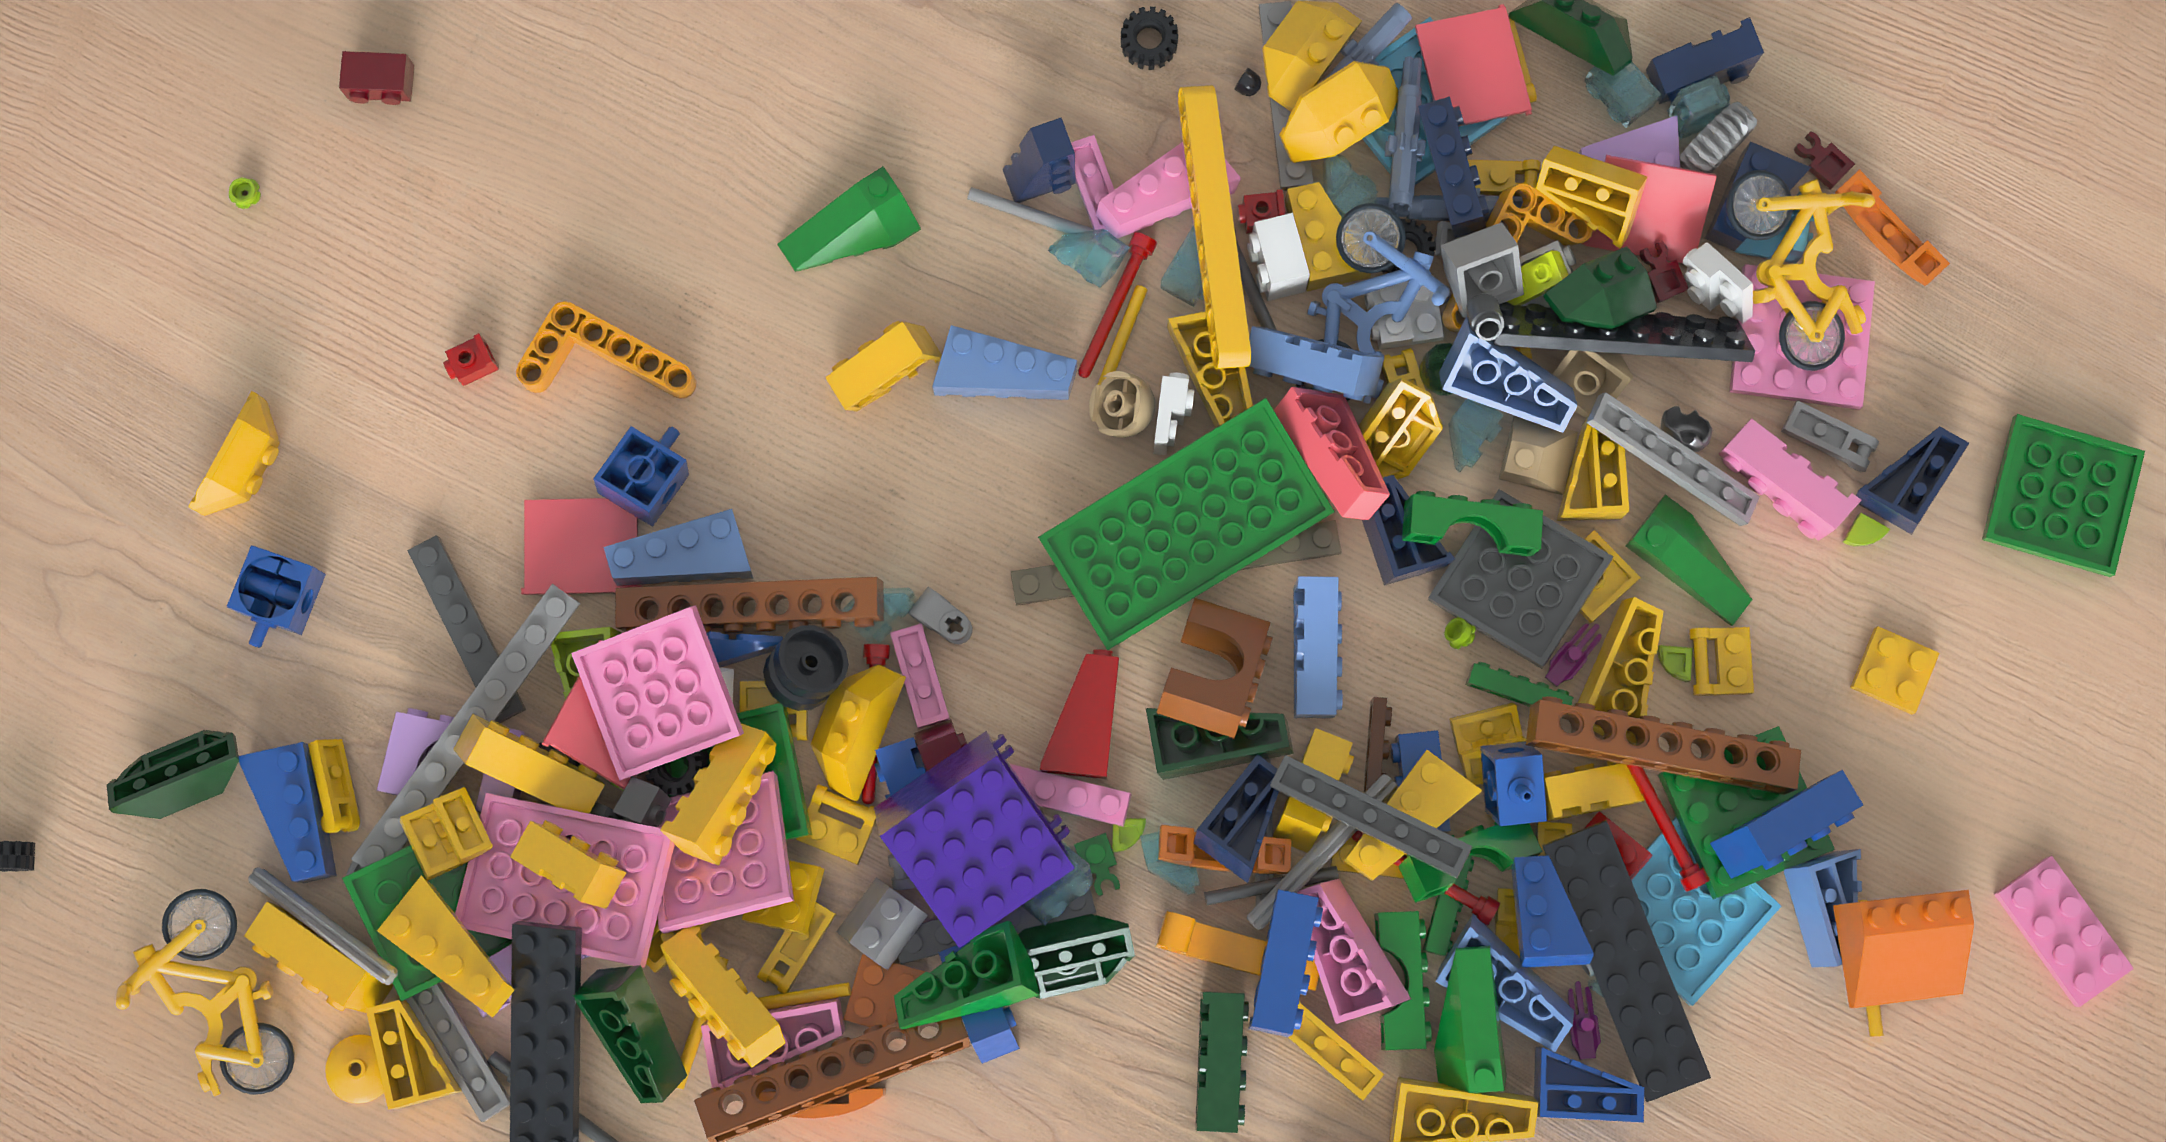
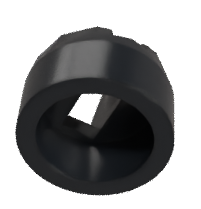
[1234,68,1261,96]

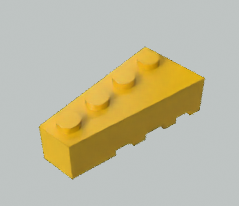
[1167,311,1253,428]
[1577,597,1664,746]
[453,714,605,814]
[660,723,777,866]
[1344,750,1482,881]
[377,875,515,1018]
[244,902,394,1013]
[660,925,785,1067]
[1389,1077,1539,1142]

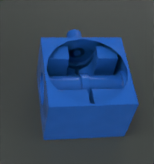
[593,426,689,527]
[227,545,326,648]
[1480,741,1547,826]

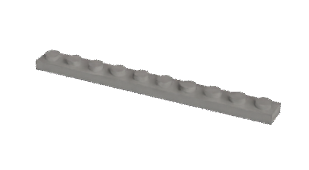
[351,584,581,867]

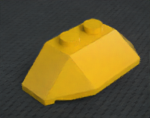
[1262,1,1362,112]
[1279,61,1398,163]
[1358,378,1443,480]
[188,391,280,516]
[810,665,906,801]

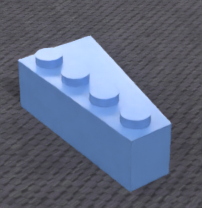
[603,509,753,586]

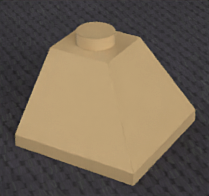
[1553,350,1633,419]
[1499,416,1578,495]

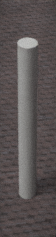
[967,187,1093,241]

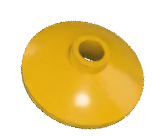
[325,1035,384,1103]

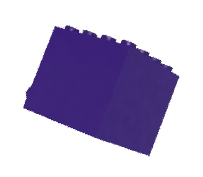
[874,731,1075,948]

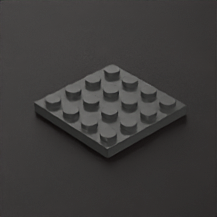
[1428,489,1613,669]

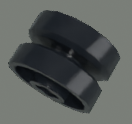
[763,625,849,711]

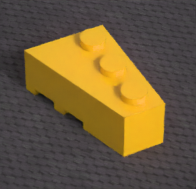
[1536,145,1648,249]
[1285,182,1373,292]
[825,321,942,412]
[1556,416,1629,521]
[1272,728,1355,853]
[1544,761,1645,822]

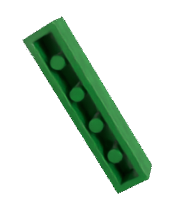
[1465,662,1574,719]
[1423,856,1475,956]

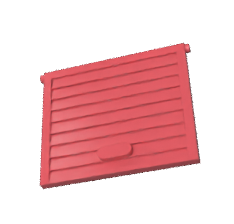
[1415,4,1532,127]
[1581,155,1717,263]
[521,498,642,595]
[542,640,637,790]

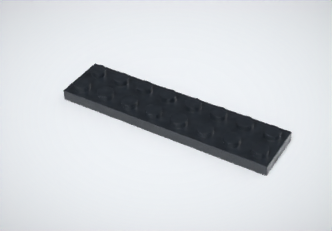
[1492,302,1755,362]
[1542,820,1711,1102]
[510,921,582,1142]

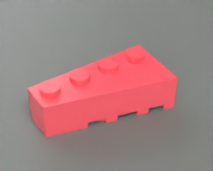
[1274,387,1390,520]

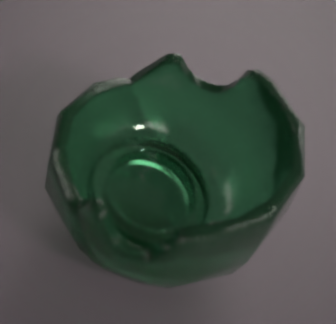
[1419,343,1454,396]

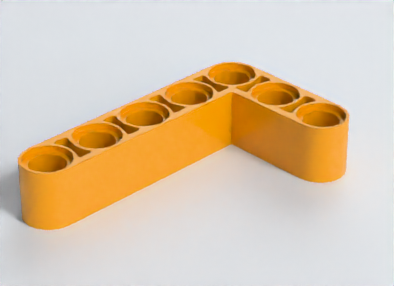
[1442,184,1593,332]
[516,301,696,399]
[1155,911,1319,991]

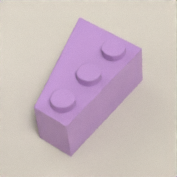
[1579,115,1680,168]

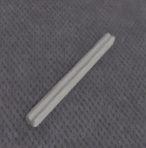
[1247,774,1398,930]
[248,867,398,985]

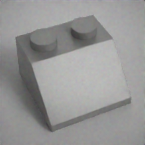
[1441,222,1524,318]
[836,877,928,970]

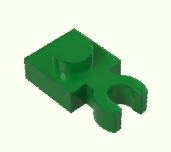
[1074,833,1120,897]

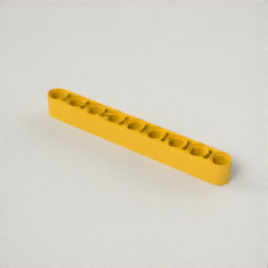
[1178,85,1251,369]

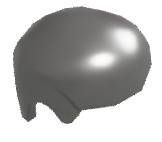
[1661,406,1713,452]

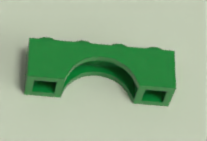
[1402,491,1543,557]
[1399,822,1543,903]
[1374,911,1432,1050]

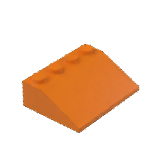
[1833,890,1974,1008]

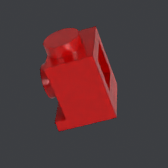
[1237,189,1286,234]
[443,333,499,386]

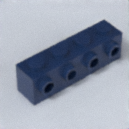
[1418,96,1490,238]

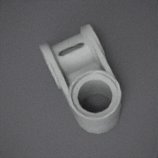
[908,587,973,644]

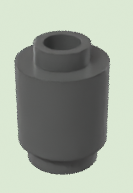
[1466,294,1504,341]

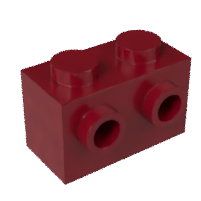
[339,51,414,105]

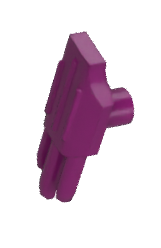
[1545,623,1602,687]
[1568,981,1601,1060]

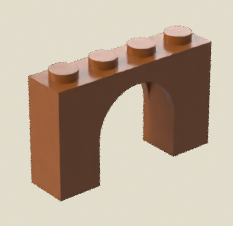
[1157,598,1273,738]

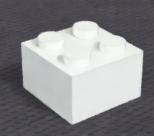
[1247,213,1310,301]

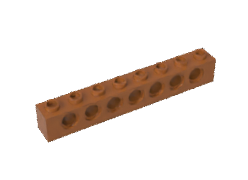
[615,577,884,633]
[1525,697,1801,795]
[694,1016,970,1142]

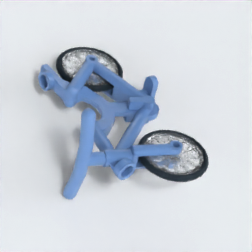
[1296,203,1451,404]

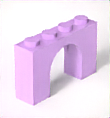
[377,708,525,813]

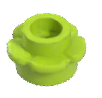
[229,178,261,209]
[1444,617,1476,649]

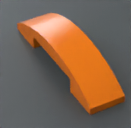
[1835,169,1950,286]
[1158,825,1292,874]
[759,1088,886,1119]

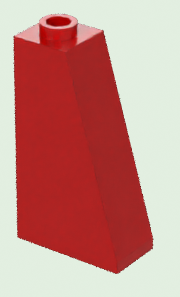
[1040,649,1119,780]

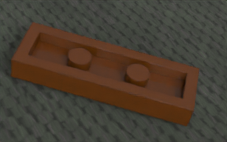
[1363,697,1392,793]

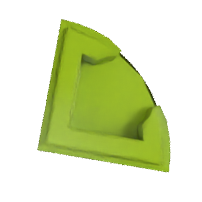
[1843,513,1890,546]
[1657,645,1693,682]
[1112,818,1146,853]

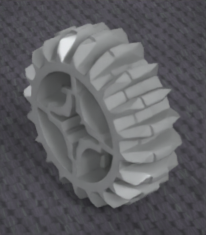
[1680,102,1758,173]

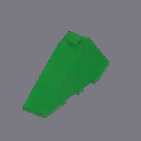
[777,166,921,272]
[1626,494,1752,626]
[894,921,1039,1030]
[1434,946,1507,1093]

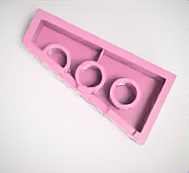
[1719,419,1862,541]

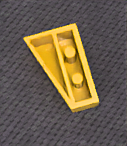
[510,820,627,909]
[366,1000,462,1110]

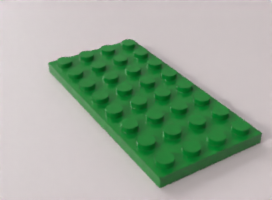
[1038,398,1335,650]

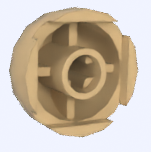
[1089,371,1155,438]

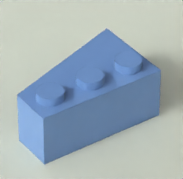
[1784,849,1862,968]

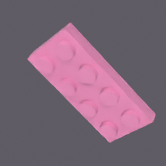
[1994,856,2134,1007]

